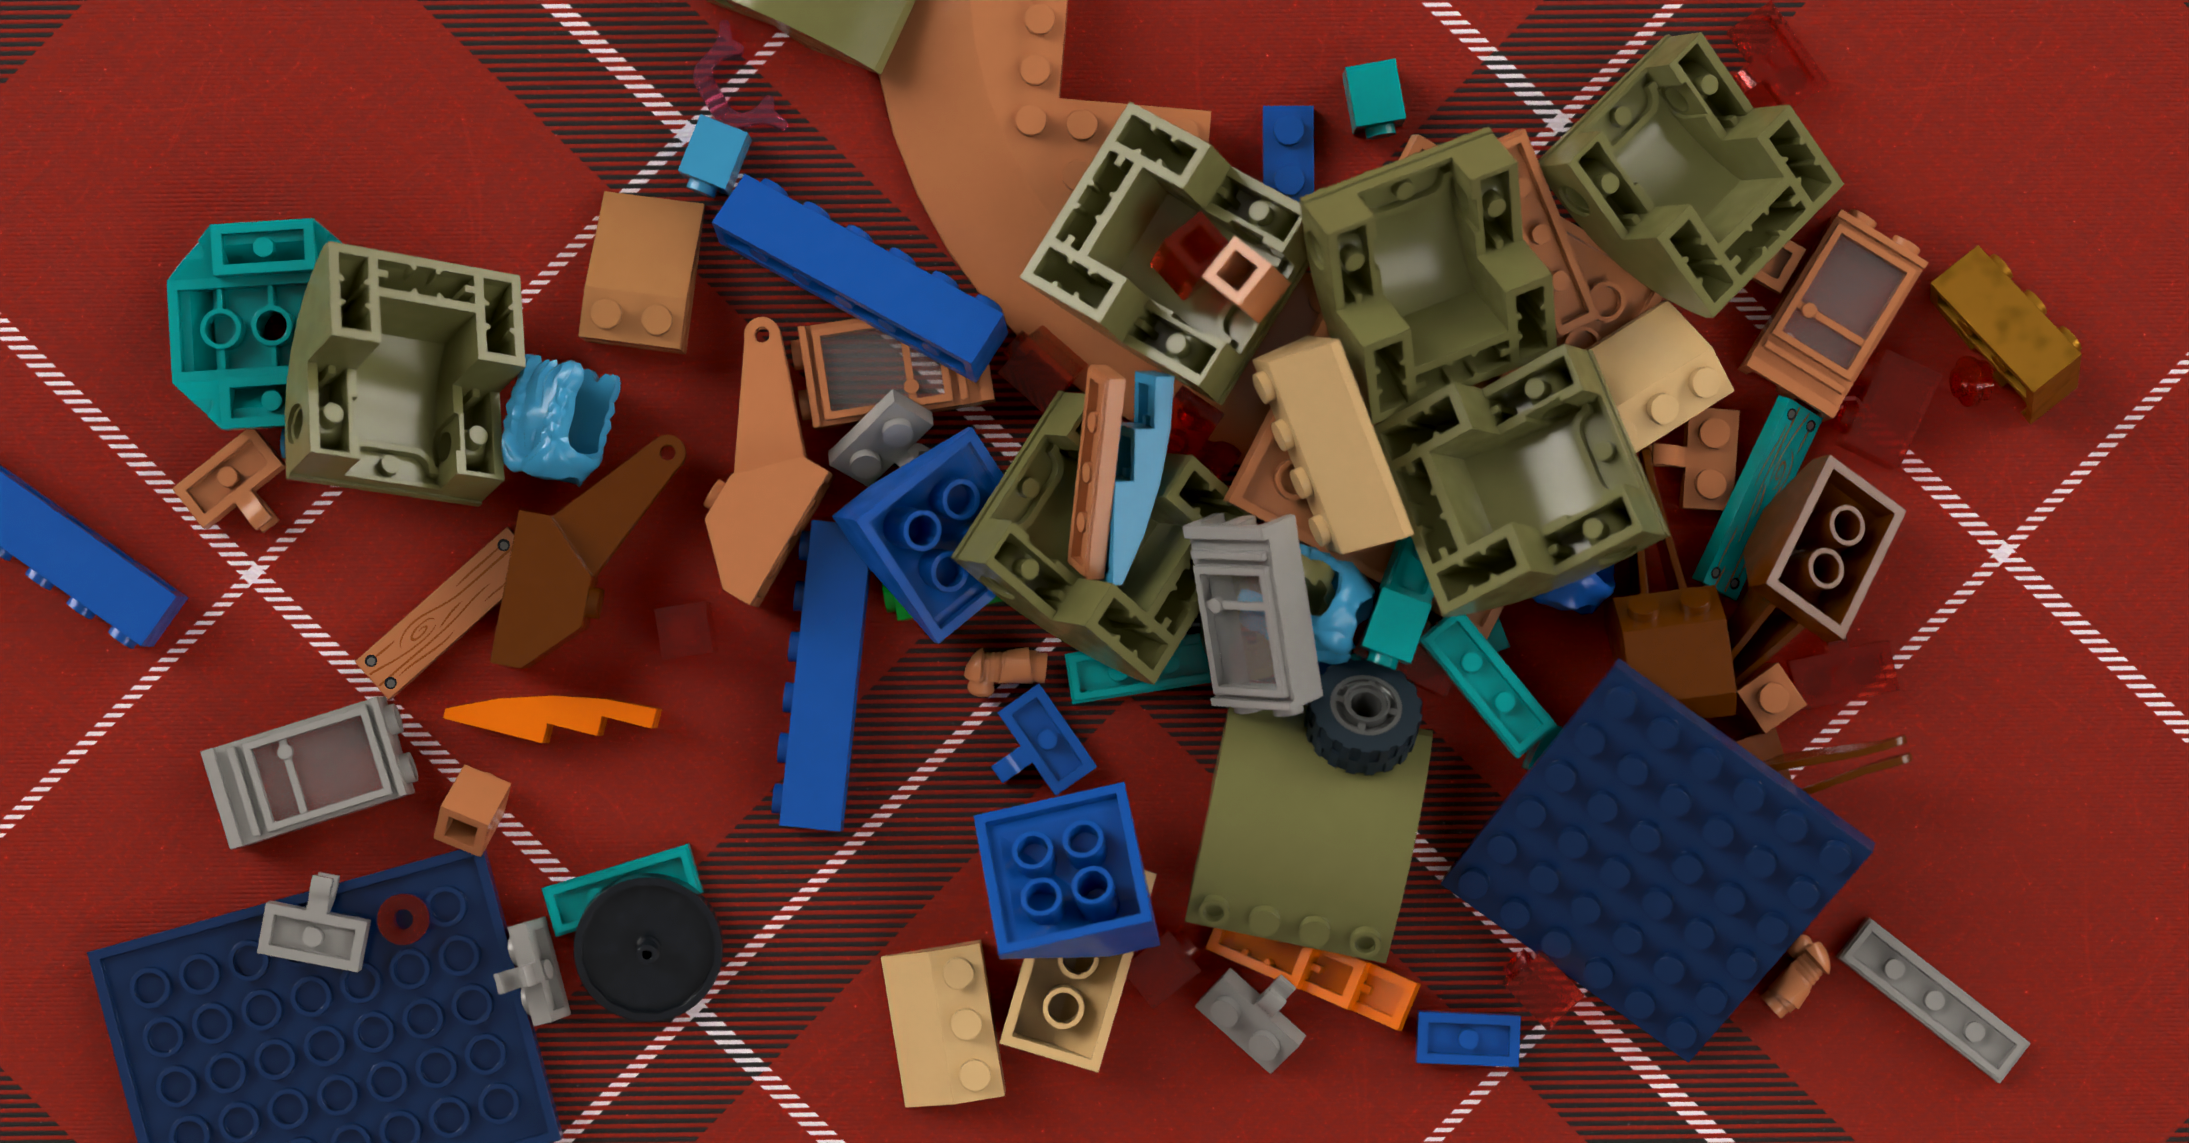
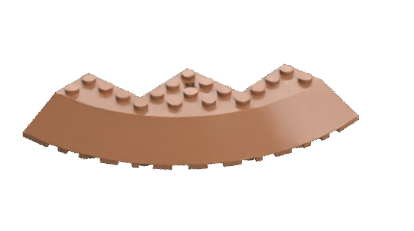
[878,0,1321,466]

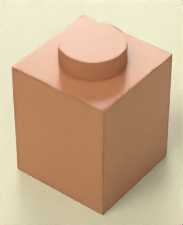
[1202,236,1292,324]
[1736,662,1807,734]
[434,764,512,857]

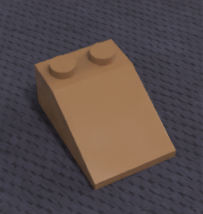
[578,191,705,354]

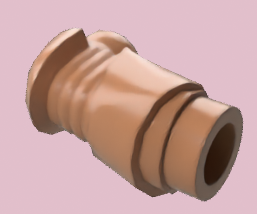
[964,647,1048,697]
[1760,934,1831,1019]

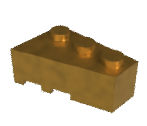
[1930,245,2082,425]

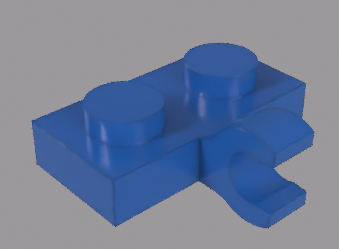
[991,684,1097,796]

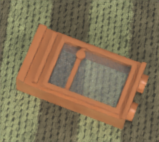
[1738,209,1929,422]
[791,318,996,431]

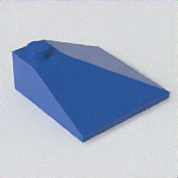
[832,427,1003,644]
[973,782,1160,959]

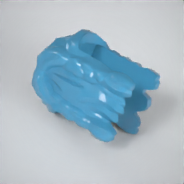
[501,354,621,487]
[1239,543,1376,664]

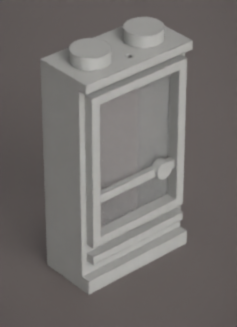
[1182,513,1323,717]

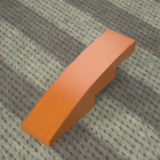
[443,695,662,743]
[1205,928,1421,1031]

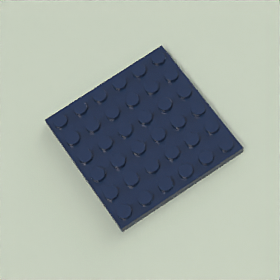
[1440,658,1875,1063]

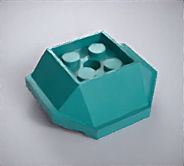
[167,218,342,431]

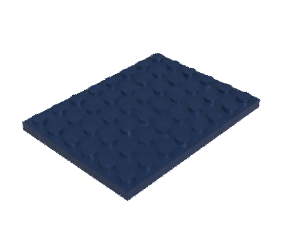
[87,849,564,1143]

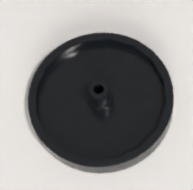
[574,873,723,1022]

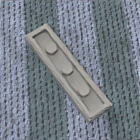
[1835,917,2031,1084]

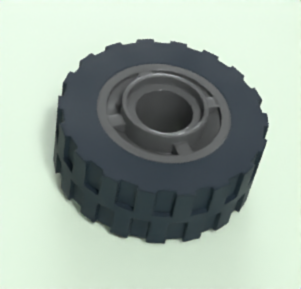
[1304,658,1423,775]

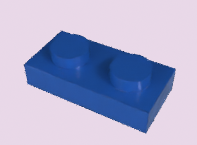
[1262,106,1314,203]
[1415,1010,1521,1067]

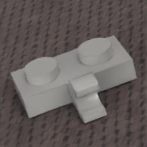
[828,389,934,487]
[257,872,371,972]
[493,916,571,1026]
[1195,968,1306,1074]

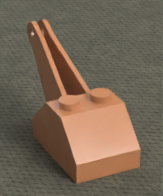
[703,317,836,608]

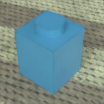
[678,114,752,199]

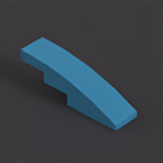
[1099,370,1175,585]

